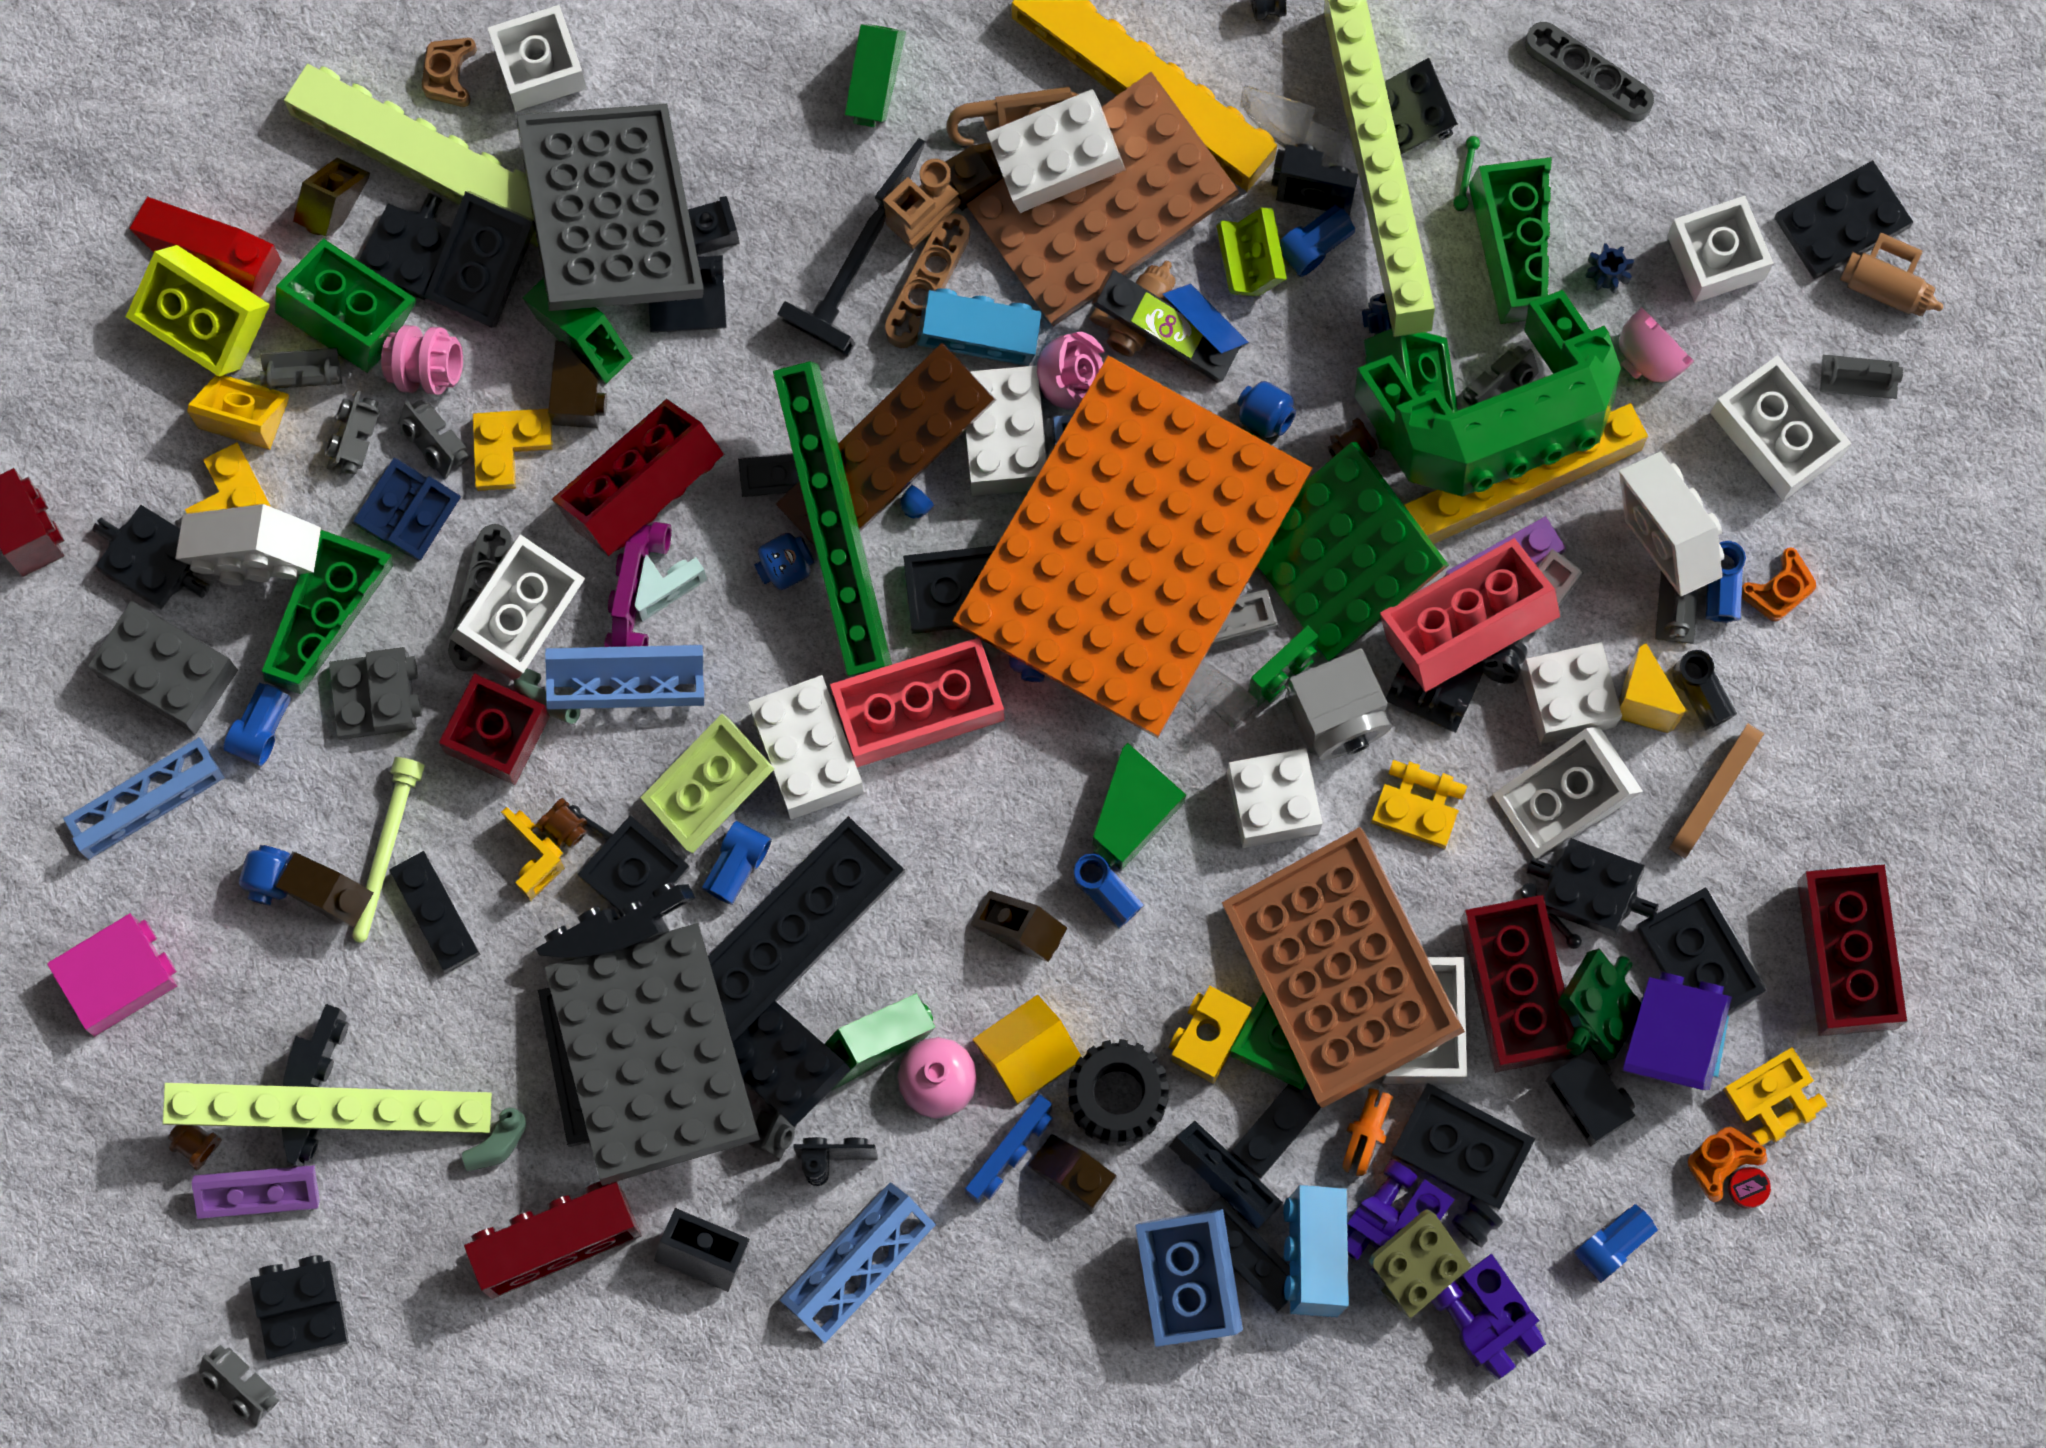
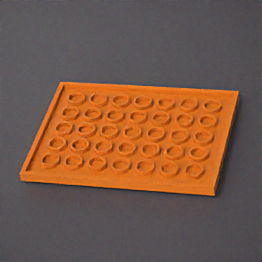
[953,355,1312,738]

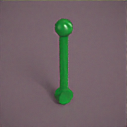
[1453,136,1480,211]

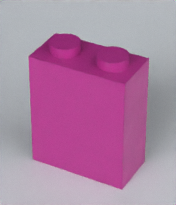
[47,913,177,1037]

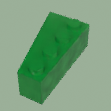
[1468,157,1552,324]
[262,530,393,694]

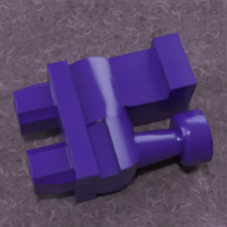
[1347,1159,1455,1274]
[1431,1253,1546,1380]

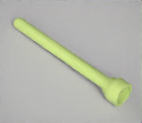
[352,757,425,943]

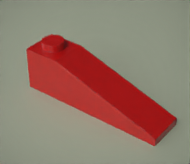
[129,196,282,298]

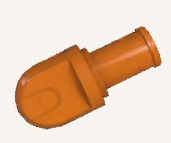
[1342,1088,1393,1177]

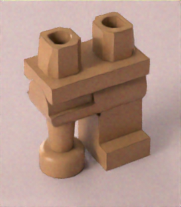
[883,159,961,249]

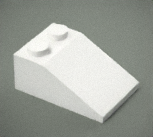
[1493,727,1643,859]

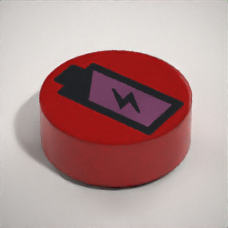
[1728,1167,1771,1209]

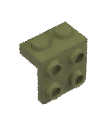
[1369,1210,1471,1319]

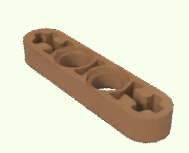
[885,213,970,348]
[1668,723,1765,859]

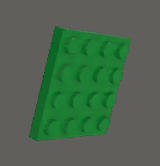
[1257,442,1449,662]

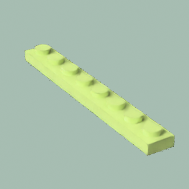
[162,1083,492,1134]

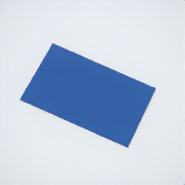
[1163,283,1249,354]

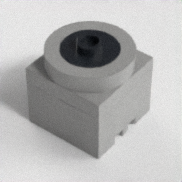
[1285,648,1391,761]

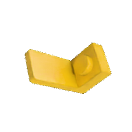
[501,807,565,901]

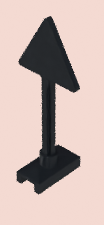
[777,138,926,357]

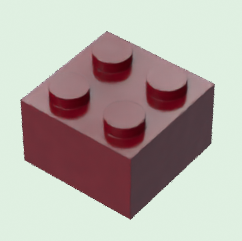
[0,468,65,577]
[439,673,550,785]

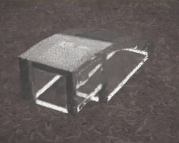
[1240,84,1347,168]
[1180,662,1258,731]

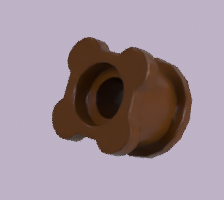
[1328,417,1378,458]
[535,798,587,849]
[168,1125,222,1171]

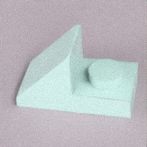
[635,554,707,622]

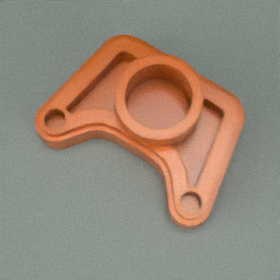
[1742,547,1816,621]
[1687,1127,1768,1202]

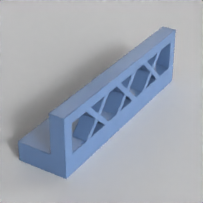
[545,645,704,709]
[63,737,225,860]
[780,1182,936,1343]

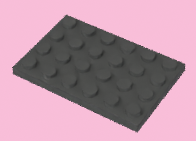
[517,104,704,311]
[545,923,760,1186]

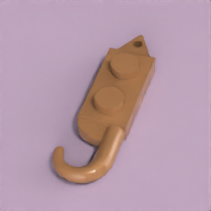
[946,87,1079,146]

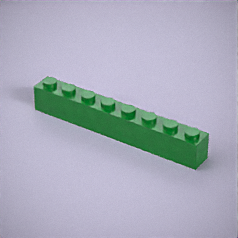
[773,361,892,676]

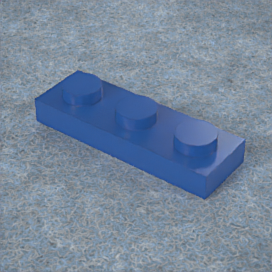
[965,1094,1053,1203]

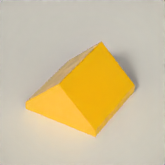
[187,375,289,450]
[1618,643,1686,733]
[972,994,1082,1105]

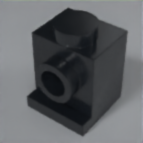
[688,196,740,255]

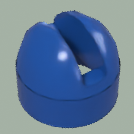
[900,485,934,519]

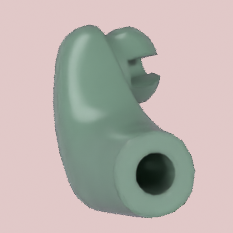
[514,668,581,724]
[462,1107,526,1172]

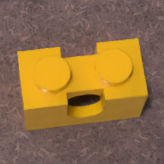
[1168,986,1252,1084]

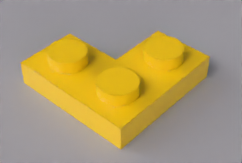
[473,408,553,491]
[185,442,271,514]

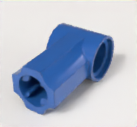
[1279,204,1356,277]
[1706,541,1746,623]
[224,682,291,766]
[702,821,772,905]
[1073,853,1144,929]
[1574,1204,1658,1283]

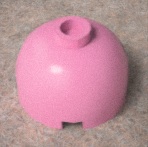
[1619,307,1694,383]
[1037,331,1104,411]
[897,1037,977,1119]

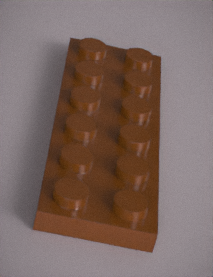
[776,343,996,547]

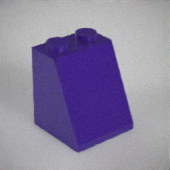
[1623,972,1732,1090]

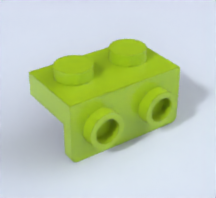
[1216,207,1287,296]

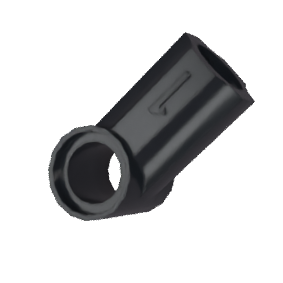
[1672,650,1737,731]

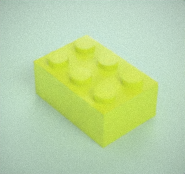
[125,245,270,377]

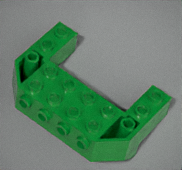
[1354,289,1621,497]

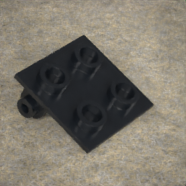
[1385,58,1458,154]
[649,255,727,333]
[1386,661,1483,733]
[793,1137,878,1186]

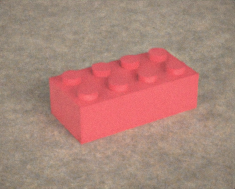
[1380,538,1561,692]
[830,637,1004,767]

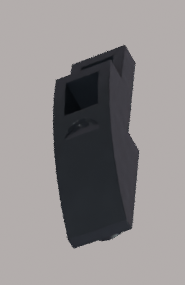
[536,881,696,958]
[282,1004,349,1167]

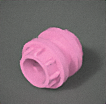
[381,325,463,395]

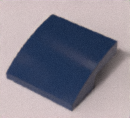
[352,457,461,561]

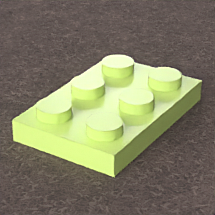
[640,714,775,853]

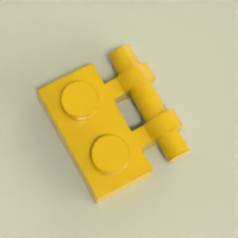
[1371,760,1467,849]
[1722,1047,1827,1146]

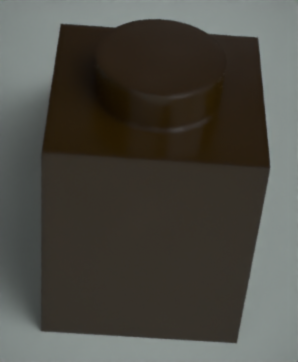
[945,143,1004,211]
[293,157,370,237]
[548,340,607,428]
[273,851,374,928]
[970,891,1068,962]
[1028,1134,1117,1214]

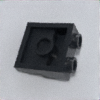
[1271,143,1358,216]
[250,1255,349,1361]

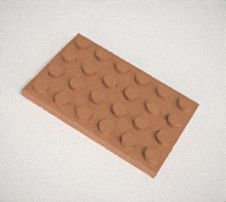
[966,72,1239,327]
[1221,827,1465,1108]

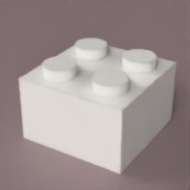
[487,5,587,112]
[1667,196,1773,303]
[1521,642,1622,744]
[1227,748,1323,848]

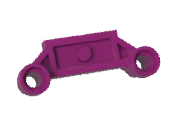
[604,522,672,647]

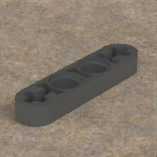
[1525,22,1654,122]
[448,524,513,672]

